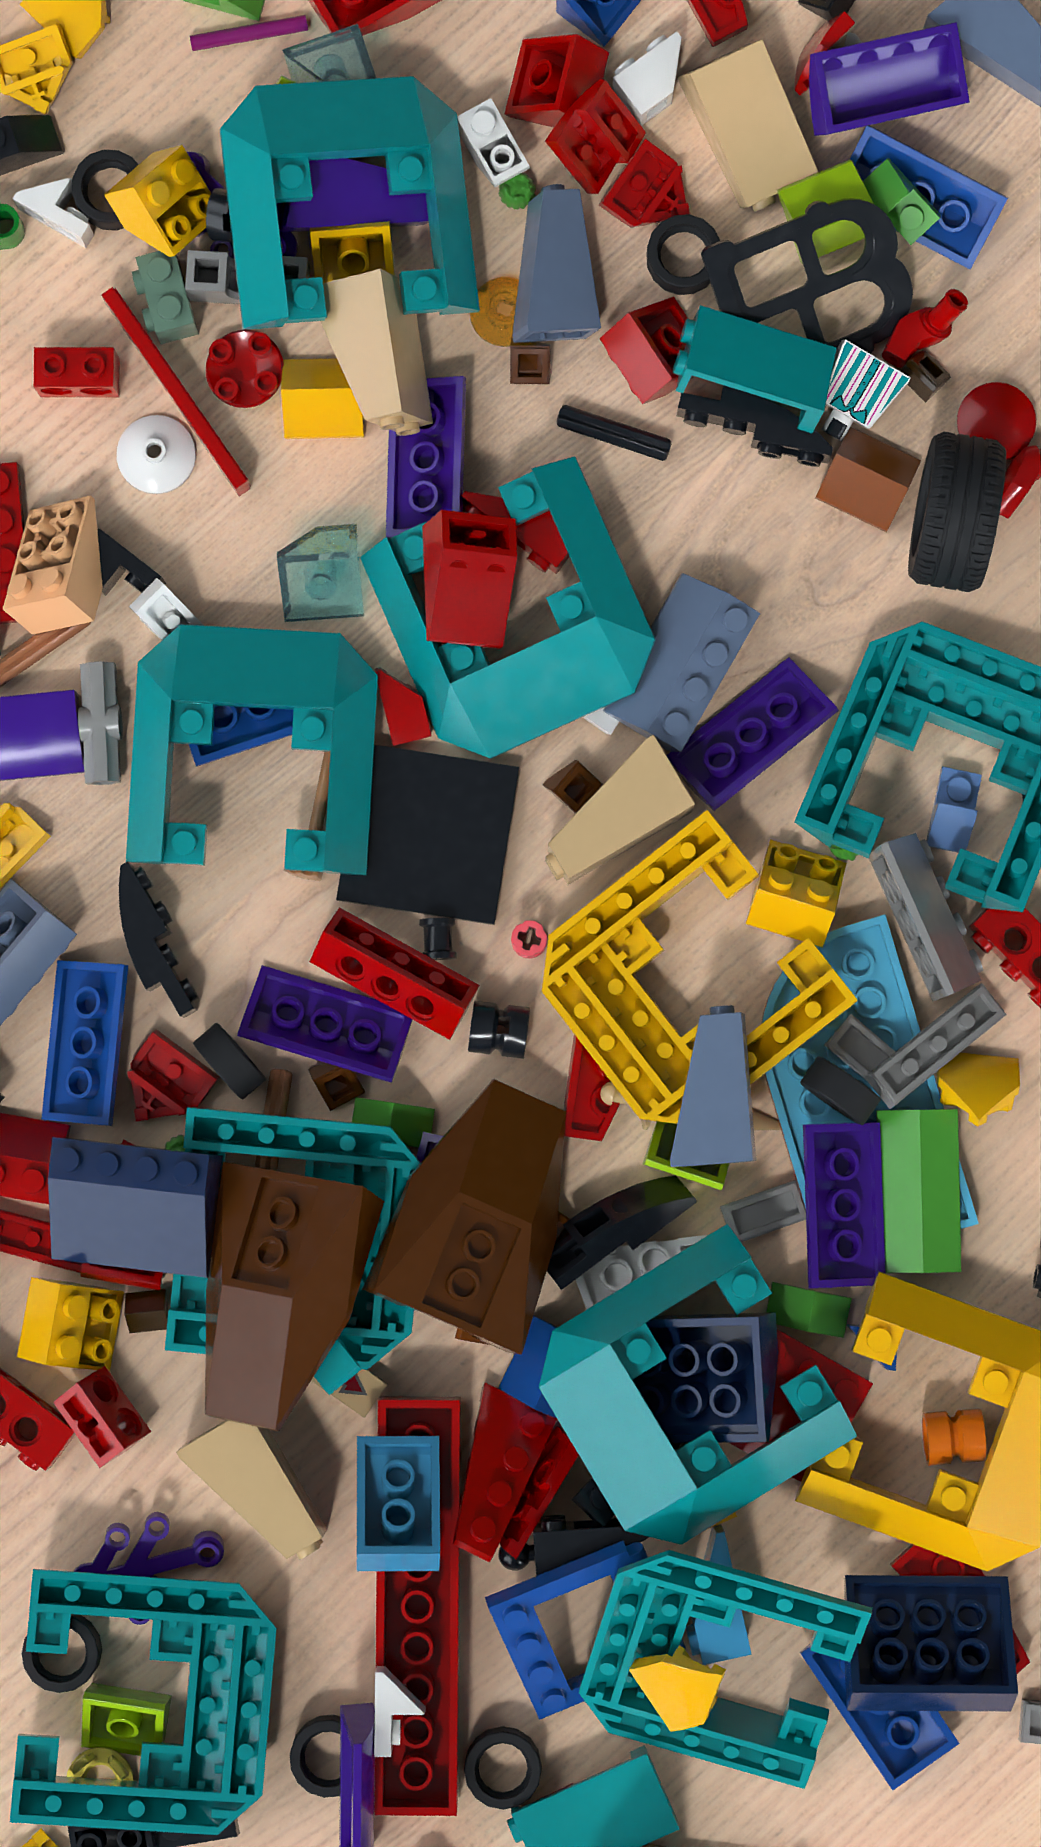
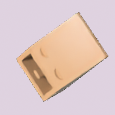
[3,495,103,635]

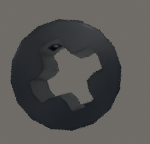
[419,918,457,960]

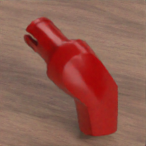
[882,289,968,368]
[1000,445,1041,519]

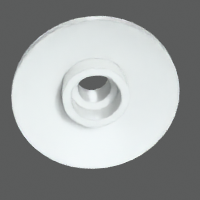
[117,415,196,494]

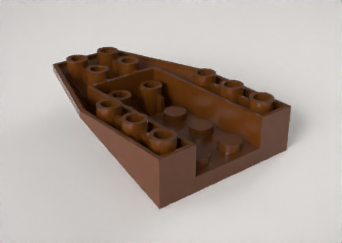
[362,1079,566,1355]
[205,1162,384,1431]

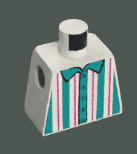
[821,339,911,441]

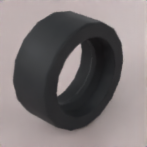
[72,150,139,230]
[646,214,720,295]
[193,1023,266,1100]
[800,1056,881,1125]
[21,1614,102,1693]
[290,1715,340,1798]
[464,1726,542,1810]

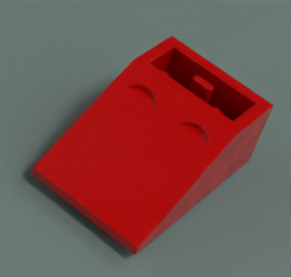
[422,510,517,649]

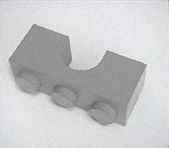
[185,250,311,304]

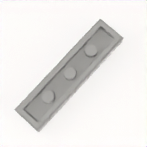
[865,983,1007,1109]

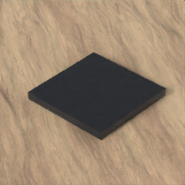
[336,744,519,925]

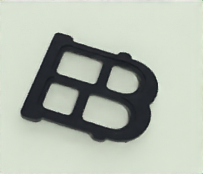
[701,198,913,354]

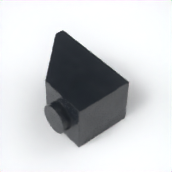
[0,115,64,176]

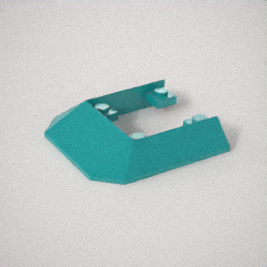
[220,76,480,330]
[360,456,656,759]
[795,622,1041,912]
[126,624,378,876]
[165,1107,421,1370]
[538,1224,857,1545]
[579,1550,872,1789]
[10,1569,277,1835]

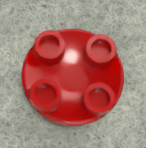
[205,330,284,408]
[957,382,1036,460]

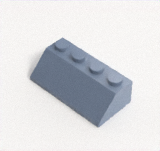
[603,573,760,752]
[0,879,77,1026]

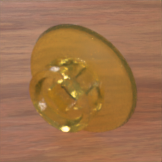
[470,277,519,347]

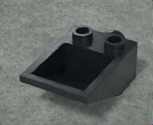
[498,1515,650,1576]

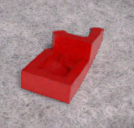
[374,667,432,746]

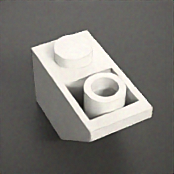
[612,31,682,126]
[457,98,530,187]

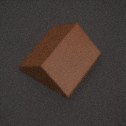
[815,427,921,533]

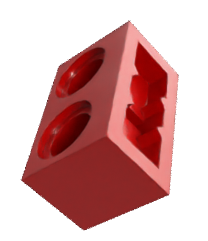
[33,347,120,398]
[53,1366,152,1468]

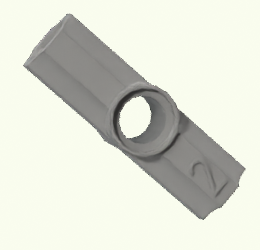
[78,661,123,785]

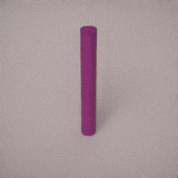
[190,15,308,51]

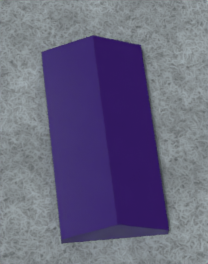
[386,376,466,538]
[666,657,839,811]
[237,965,413,1083]
[803,1122,886,1288]

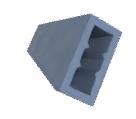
[923,0,1041,107]
[512,184,601,343]
[670,1005,756,1167]

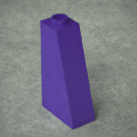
[279,158,429,232]

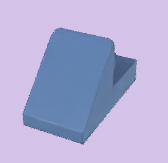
[926,767,982,853]

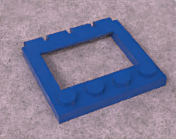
[485,1541,686,1720]

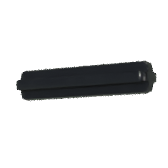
[557,405,672,461]

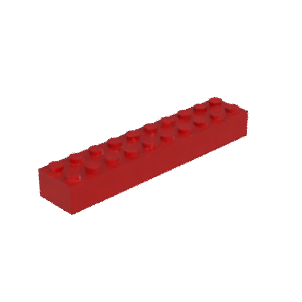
[374,1396,461,1816]

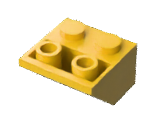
[104,145,211,257]
[746,839,847,948]
[17,1277,124,1371]

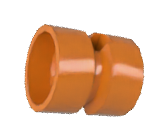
[922,1409,986,1466]

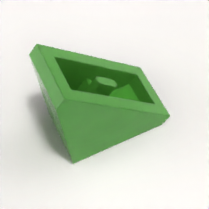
[352,1097,435,1147]
[766,1282,852,1338]

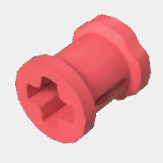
[511,920,547,959]

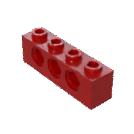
[309,907,480,1040]
[968,908,1041,1008]
[0,1368,76,1471]

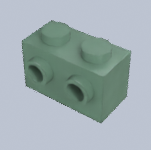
[132,251,199,344]

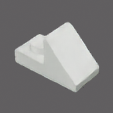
[13,178,94,248]
[129,578,204,640]
[374,1666,426,1757]

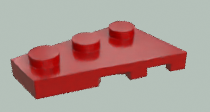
[499,1426,579,1559]

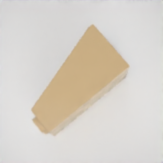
[677,39,818,212]
[320,269,433,436]
[545,735,695,885]
[176,1420,327,1560]

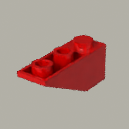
[461,491,570,574]

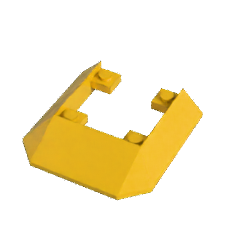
[542,810,858,1124]
[795,1271,1041,1572]

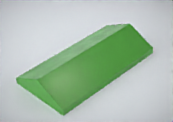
[876,1109,961,1273]

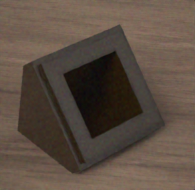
[900,350,951,403]
[124,1289,168,1334]

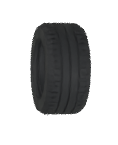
[908,431,1006,592]

